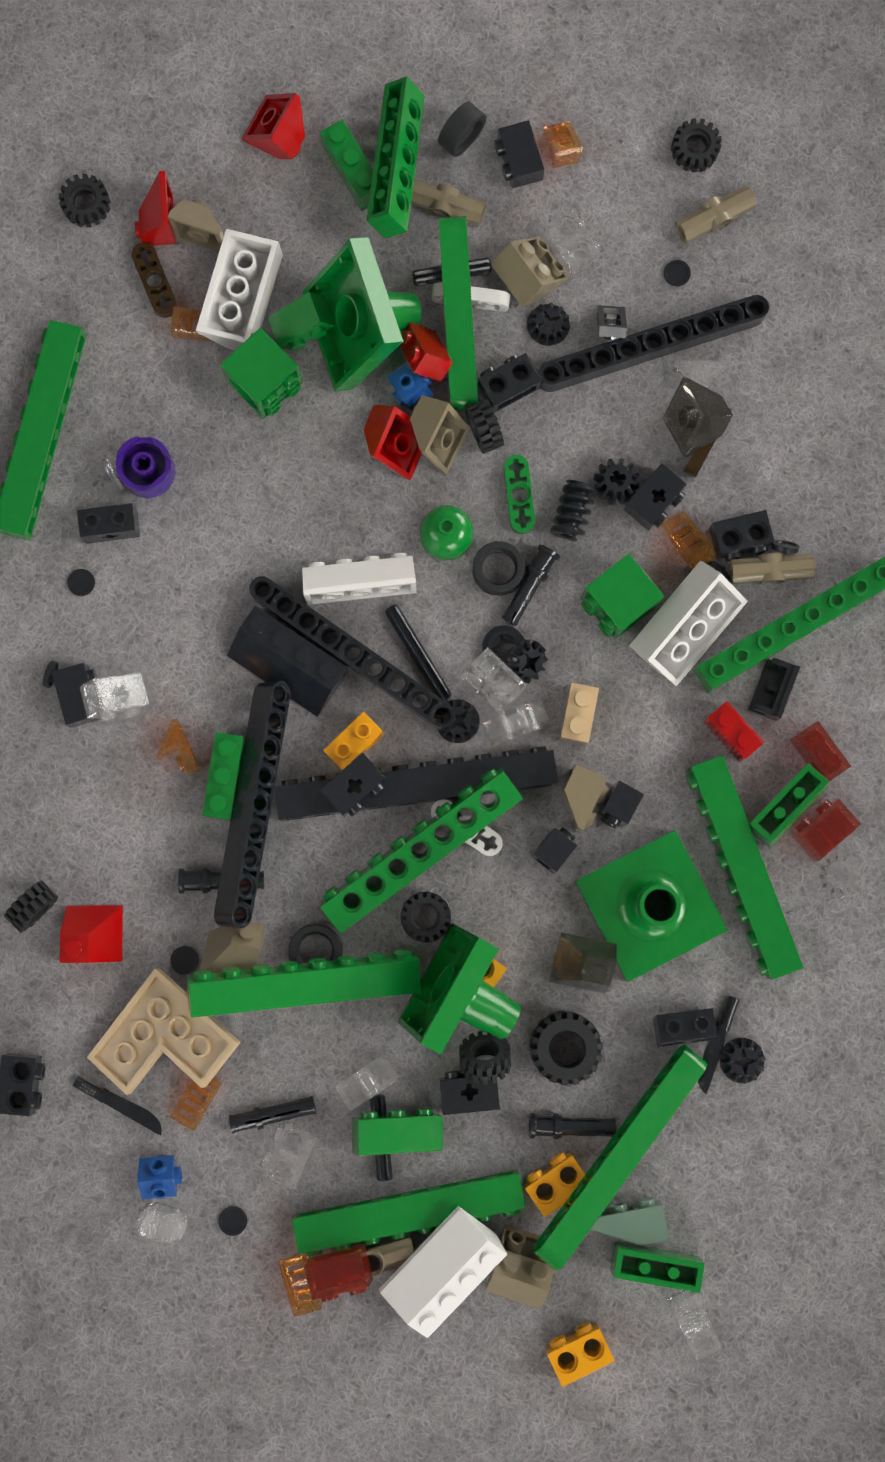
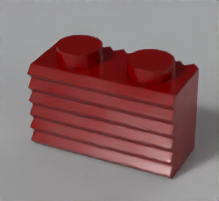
[400,322,452,382]
[703,701,764,762]

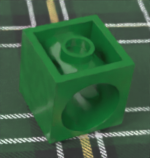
[220,327,302,419]
[581,553,664,640]

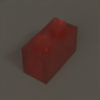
[789,721,851,782]
[792,799,861,862]
[304,1245,373,1302]

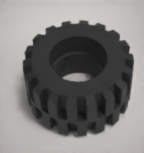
[529,1011,603,1086]

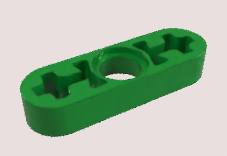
[504,455,535,534]

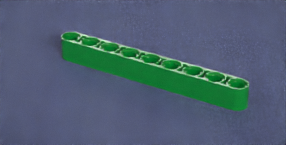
[532,1044,707,1271]

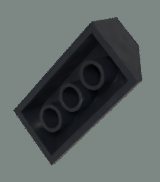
[227,606,349,717]

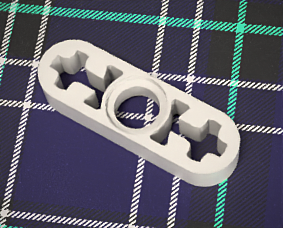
[431,283,510,312]
[431,799,503,856]

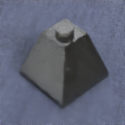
[663,378,733,457]
[549,933,617,994]

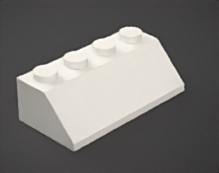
[196,229,283,350]
[302,553,417,605]
[629,560,748,686]
[379,1206,507,1338]

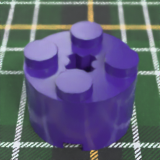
[116,437,176,499]

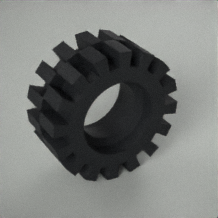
[671,118,722,172]
[58,173,111,228]
[465,399,504,454]
[4,881,58,933]
[400,892,451,943]
[459,1031,511,1085]

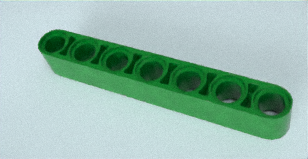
[439,216,478,410]

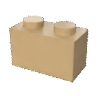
[559,683,599,746]

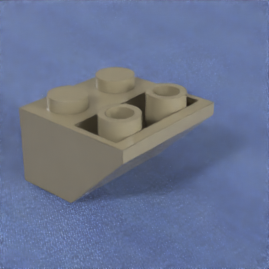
[491,236,570,306]
[560,764,609,833]
[485,1224,554,1309]

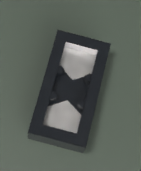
[597,305,627,340]

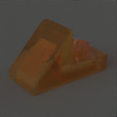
[544,121,583,168]
[156,719,201,776]

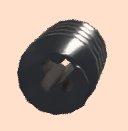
[550,479,598,541]

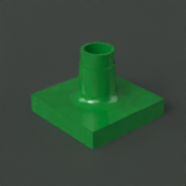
[302,237,421,392]
[574,830,728,982]
[397,923,521,1055]

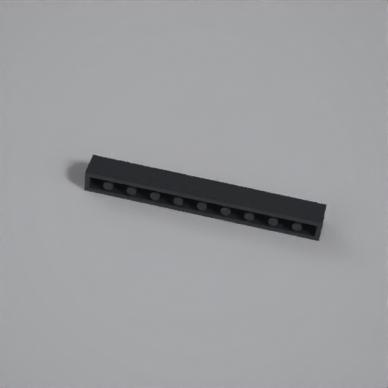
[275,746,558,821]

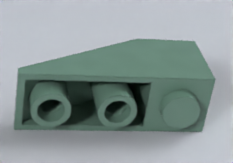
[591,1197,669,1245]

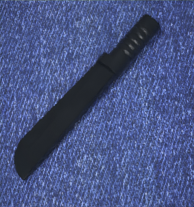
[698,996,740,1094]
[73,1076,162,1135]

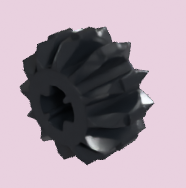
[593,458,640,505]

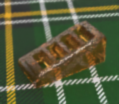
[171,307,216,343]
[661,511,715,570]
[170,1076,224,1131]
[278,1253,323,1317]

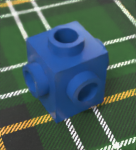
[387,361,434,411]
[137,1155,182,1199]

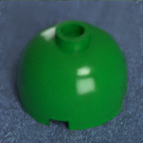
[420,505,474,561]

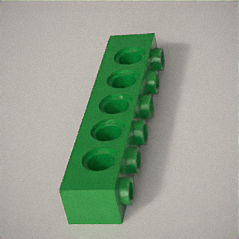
[366,76,425,239]

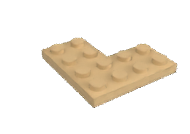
[87,968,240,1095]

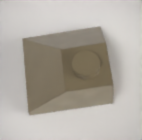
[168,199,224,253]
[410,395,470,475]
[199,922,265,973]

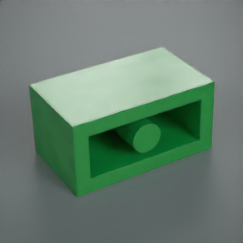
[268,292,335,351]

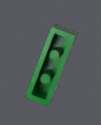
[319,119,373,212]
[202,732,245,821]
[750,763,829,849]
[352,1108,443,1156]
[610,1242,705,1293]

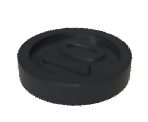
[664,260,691,287]
[771,540,800,554]
[67,569,95,596]
[42,660,59,688]
[170,946,199,974]
[219,1206,247,1236]

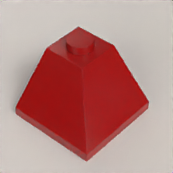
[241,93,305,160]
[135,171,176,246]
[363,405,422,481]
[60,905,123,963]

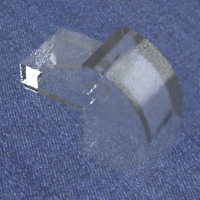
[482,701,551,748]

